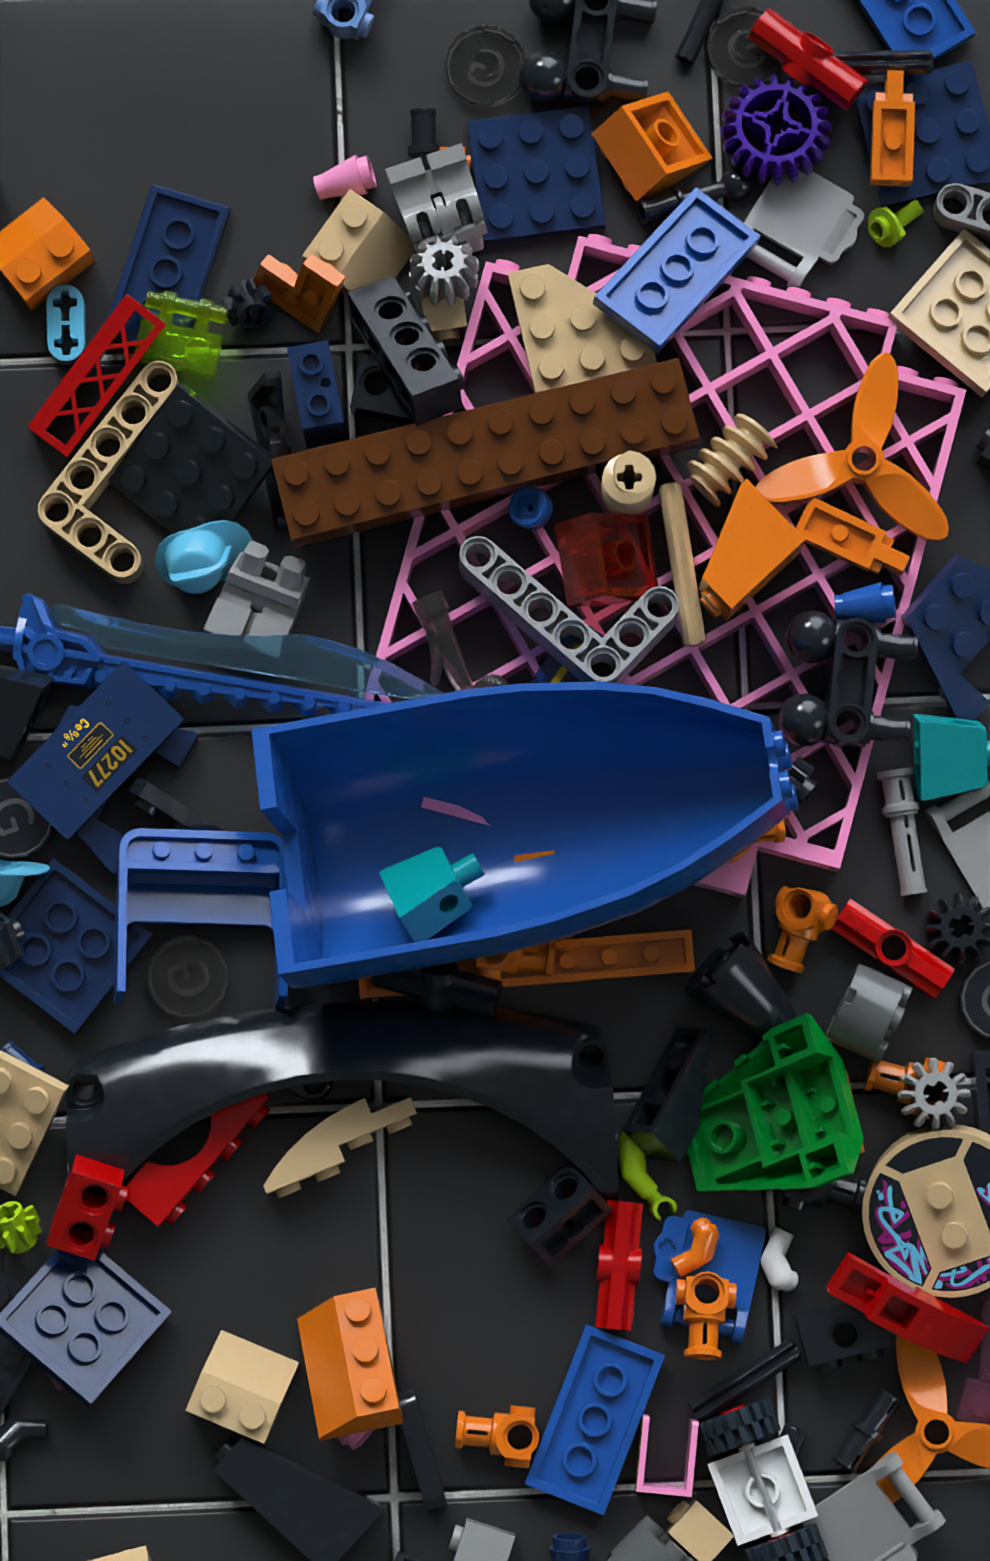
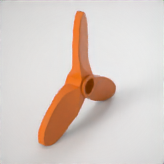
[756,352,949,542]
[876,1335,990,1503]

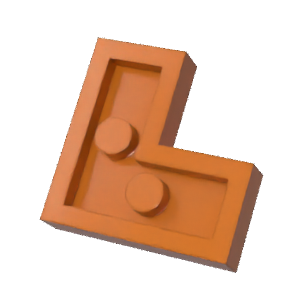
[253,253,345,334]

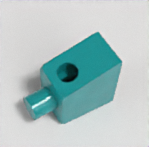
[913,714,990,801]
[379,847,485,942]

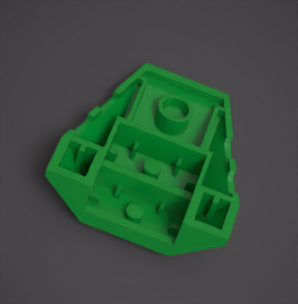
[687,1013,864,1192]

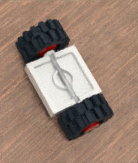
[698,1398,828,1561]

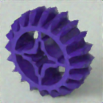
[720,74,832,186]

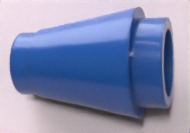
[834,582,896,623]

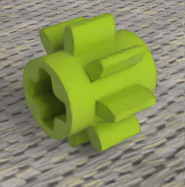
[0,1201,43,1254]

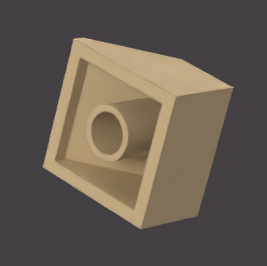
[302,189,415,296]
[185,1330,300,1444]

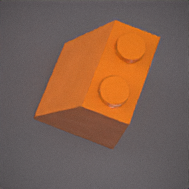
[698,479,805,621]

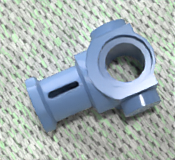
[312,0,375,40]

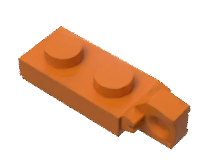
[870,70,915,187]
[795,497,910,575]

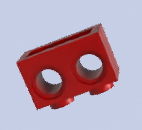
[46,1154,129,1261]

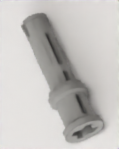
[876,767,927,896]

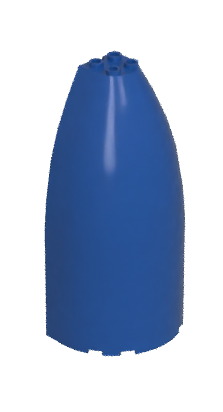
[251,681,799,990]

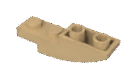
[263,1097,417,1198]

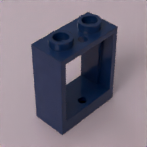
[287,340,347,448]

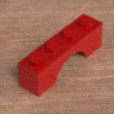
[126,1093,271,1227]

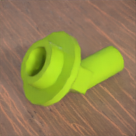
[868,199,925,247]

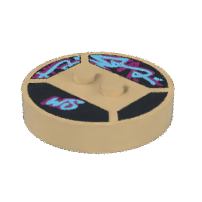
[862,1124,990,1298]

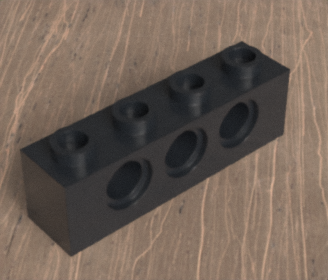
[348,276,465,425]

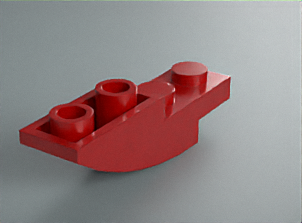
[826,1252,989,1363]

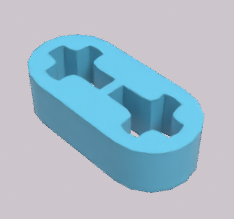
[46,284,87,366]

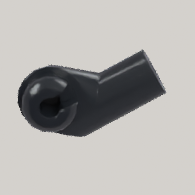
[0,1417,48,1462]

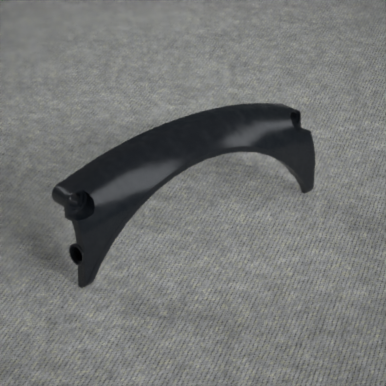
[66,1001,619,1231]

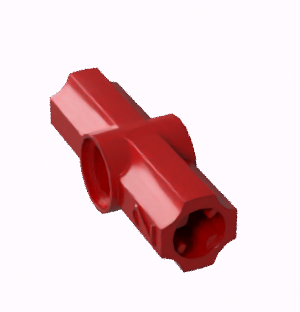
[748,8,869,110]
[830,899,955,999]
[595,1200,643,1331]

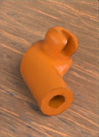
[670,1217,719,1278]

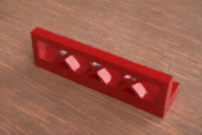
[27,294,167,457]

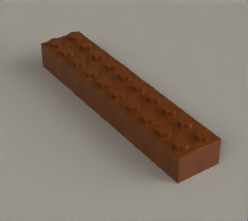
[271,358,700,548]

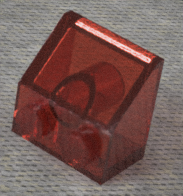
[555,513,658,607]

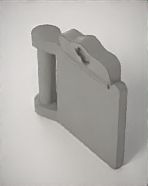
[744,170,864,288]
[925,772,990,908]
[801,1451,946,1561]

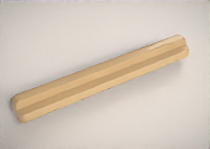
[659,482,706,647]

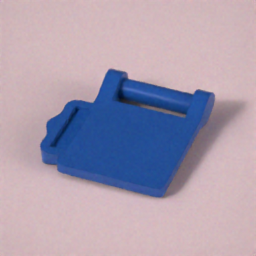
[652,1210,766,1344]

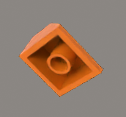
[592,91,713,201]
[0,197,95,312]

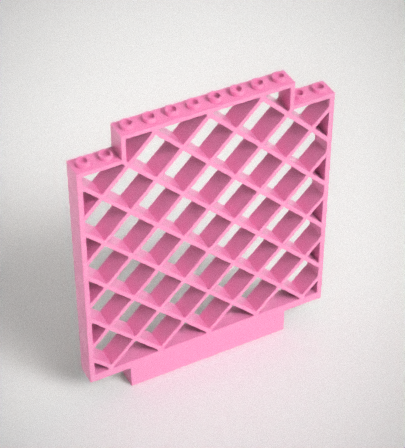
[364,234,966,898]

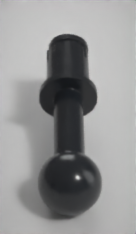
[637,168,752,225]

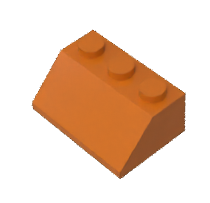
[297,1287,404,1441]

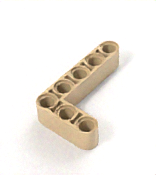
[37,361,179,584]

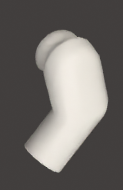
[761,1227,798,1292]

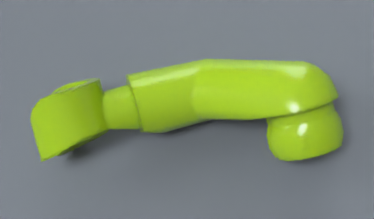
[618,1133,677,1221]

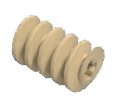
[686,414,778,507]
[600,451,656,517]

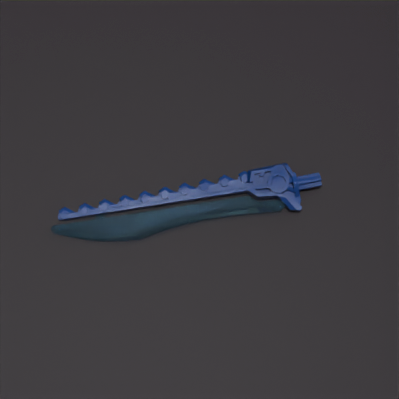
[0,593,444,717]

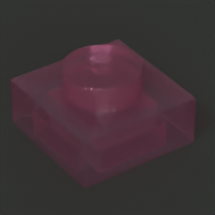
[955,1377,990,1425]

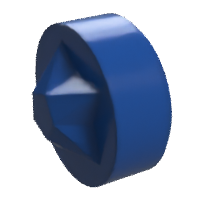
[509,486,553,530]

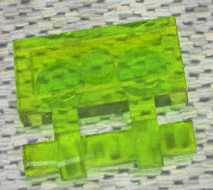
[134,291,229,378]

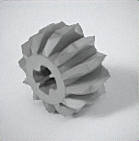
[409,235,479,308]
[897,1058,971,1130]

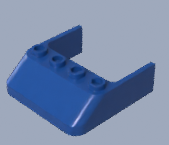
[114,828,288,1009]

